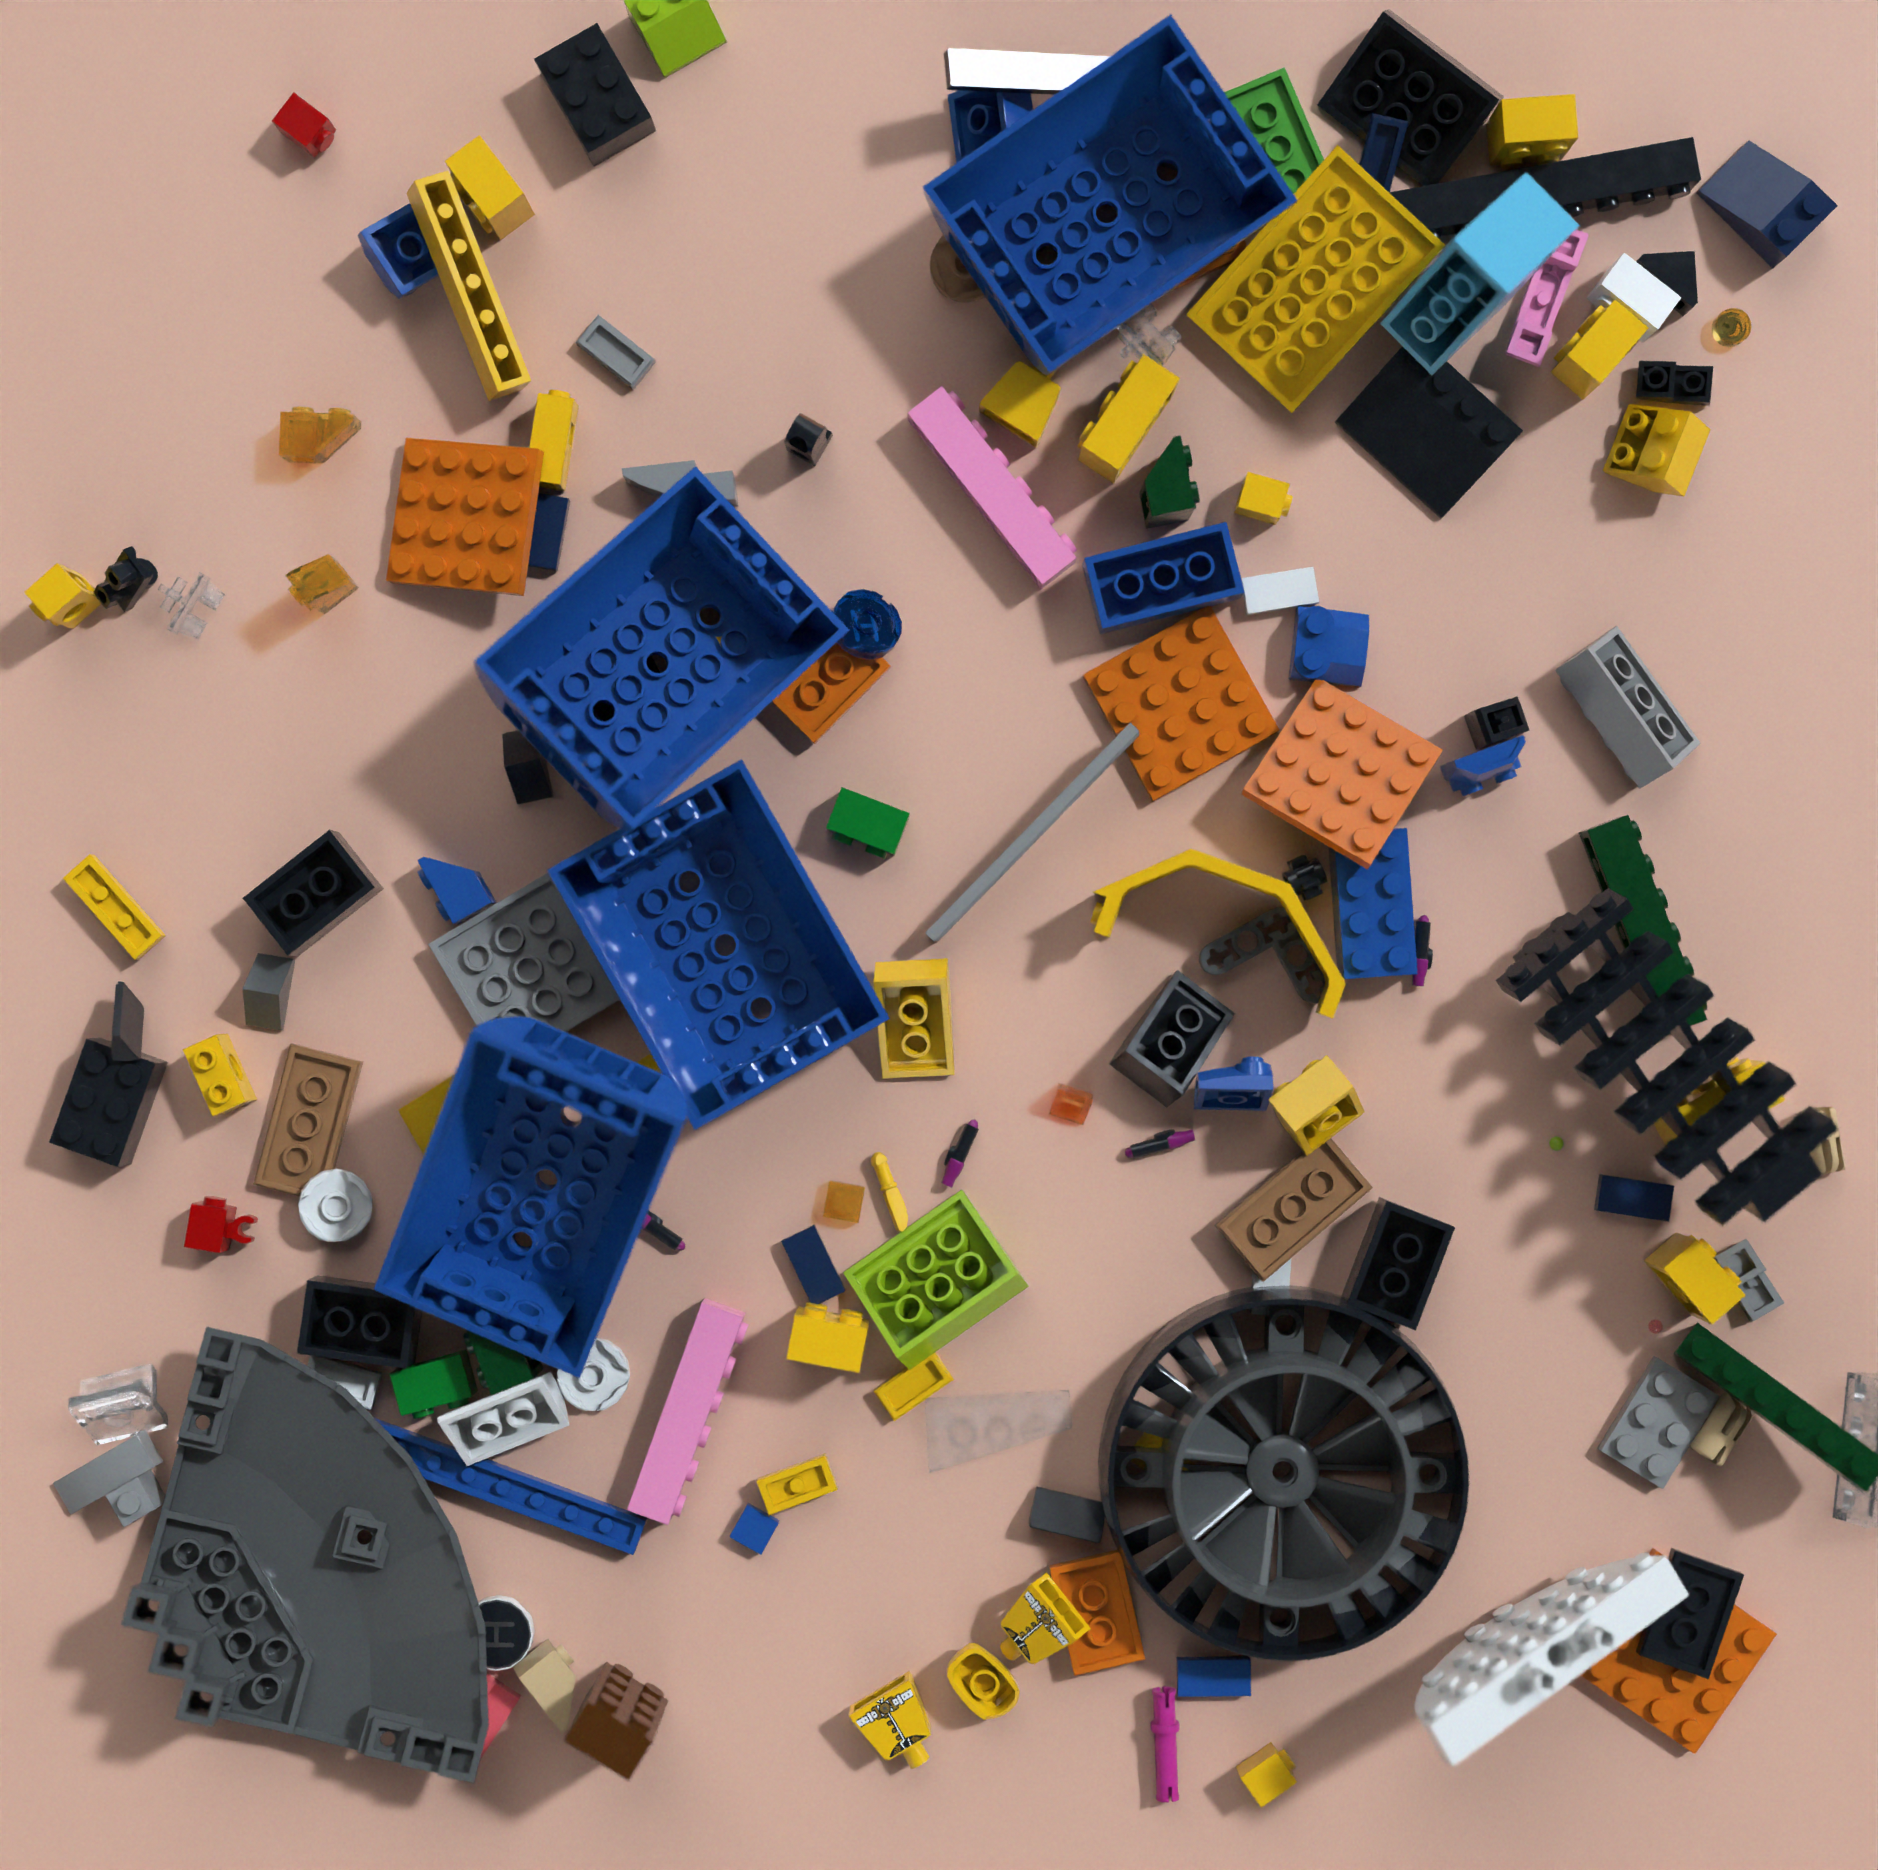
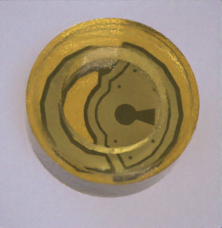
[1712,308,1751,347]

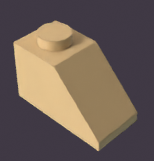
[513,1639,576,1733]

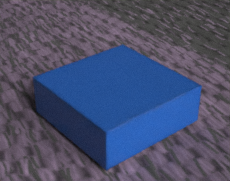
[730,1503,780,1555]

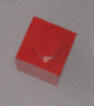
[272,92,336,158]

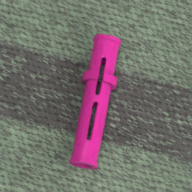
[1150,1686,1180,1803]

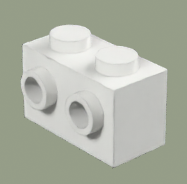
[1586,253,1681,343]

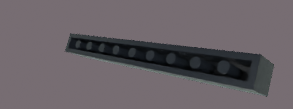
[1389,137,1701,240]

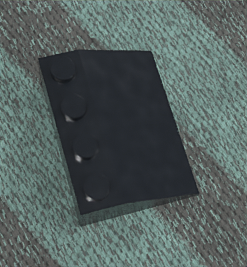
[1317,9,1504,186]
[1335,346,1523,519]

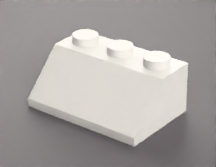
[437,1372,570,1466]

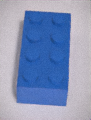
[1082,522,1245,634]
[1328,828,1418,979]

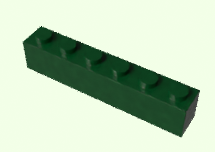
[1579,815,1707,1035]
[1674,1322,1878,1492]

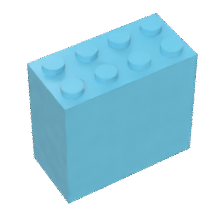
[1380,173,1580,375]

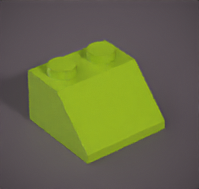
[624,0,727,78]

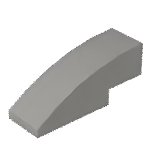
[622,460,738,506]
[53,1430,163,1514]

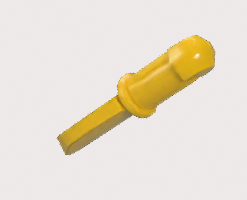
[871,1152,908,1232]

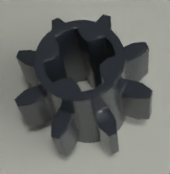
[1282,855,1327,901]

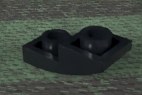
[1636,361,1713,406]

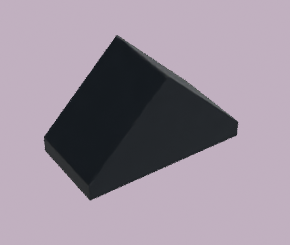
[1636,251,1698,317]
[1464,696,1530,749]
[502,730,554,805]

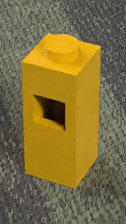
[529,390,579,491]

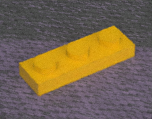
[63,854,166,960]

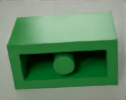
[826,787,910,859]
[389,1349,478,1419]

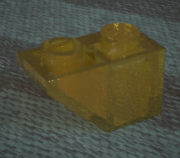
[279,406,361,464]
[285,554,359,614]

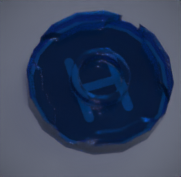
[832,589,902,660]

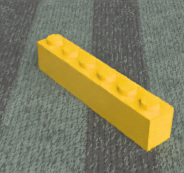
[406,170,531,401]

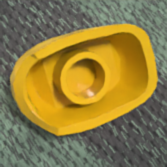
[947,1643,1019,1720]

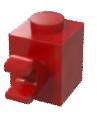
[184,1196,258,1253]

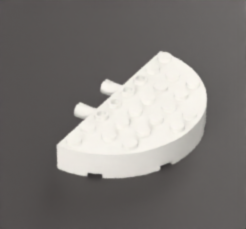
[1415,1552,1689,1766]

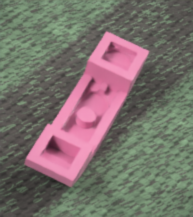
[1505,229,1589,367]

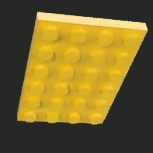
[1186,145,1446,413]

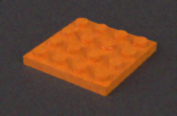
[386,438,544,596]
[1082,606,1280,802]
[1241,680,1443,870]
[1580,1548,1777,1754]

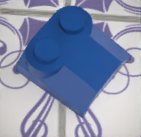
[358,203,439,299]
[1289,606,1369,687]
[1440,735,1526,796]
[1194,1056,1273,1111]

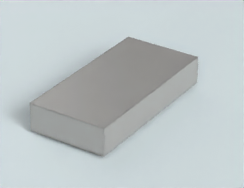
[576,315,656,390]

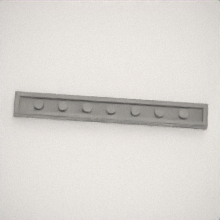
[925,722,1140,941]

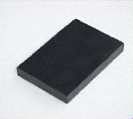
[1636,1548,1744,1679]

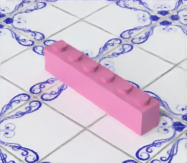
[907,386,1077,590]
[627,1298,749,1525]

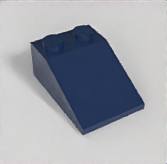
[1697,141,1838,269]

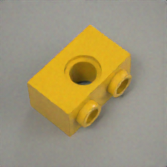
[24,563,101,629]
[183,1034,257,1117]

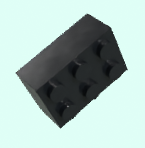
[534,23,656,166]
[243,830,384,956]
[49,1038,168,1167]
[1341,1197,1455,1330]
[297,1275,422,1369]

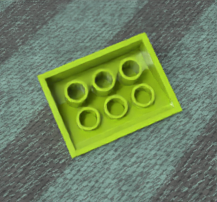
[843,1189,1029,1370]

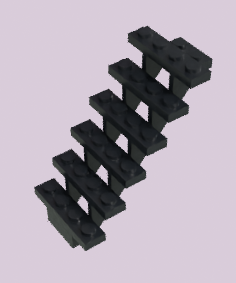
[1496,889,1839,1226]

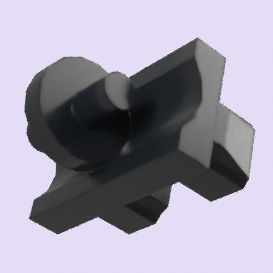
[94,546,158,612]

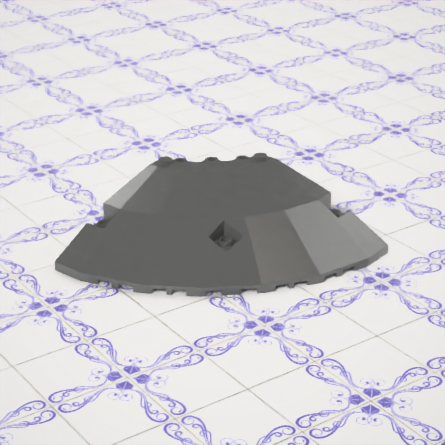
[121,1327,489,1783]

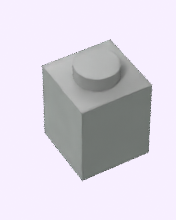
[105,1469,165,1527]

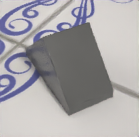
[242,953,295,1030]

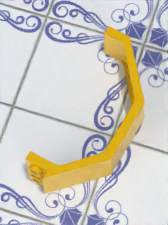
[1090,849,1346,1018]

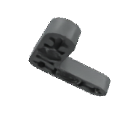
[1199,907,1325,1003]

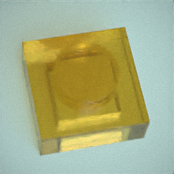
[823,1180,865,1223]

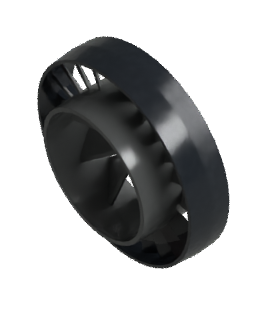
[1098,1285,1469,1661]

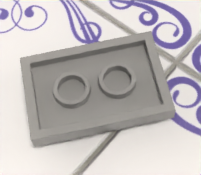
[1597,1356,1720,1489]

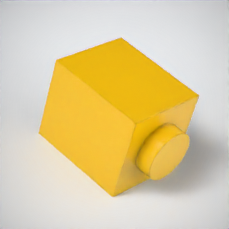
[1234,472,1293,525]
[1236,1742,1297,1808]

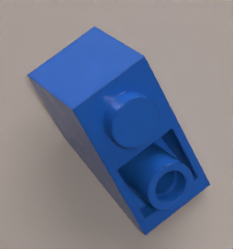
[417,857,497,925]

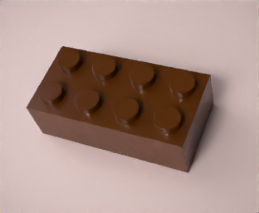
[563,1662,668,1781]

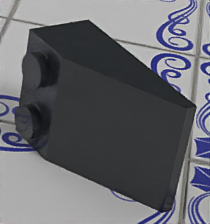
[1109,970,1235,1107]

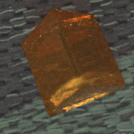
[1049,1083,1093,1125]

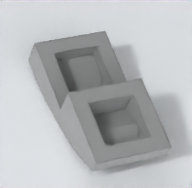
[1714,1239,1784,1322]

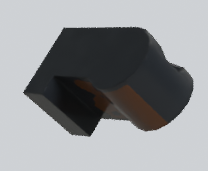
[785,413,833,466]

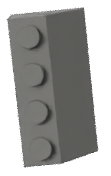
[1555,626,1701,789]

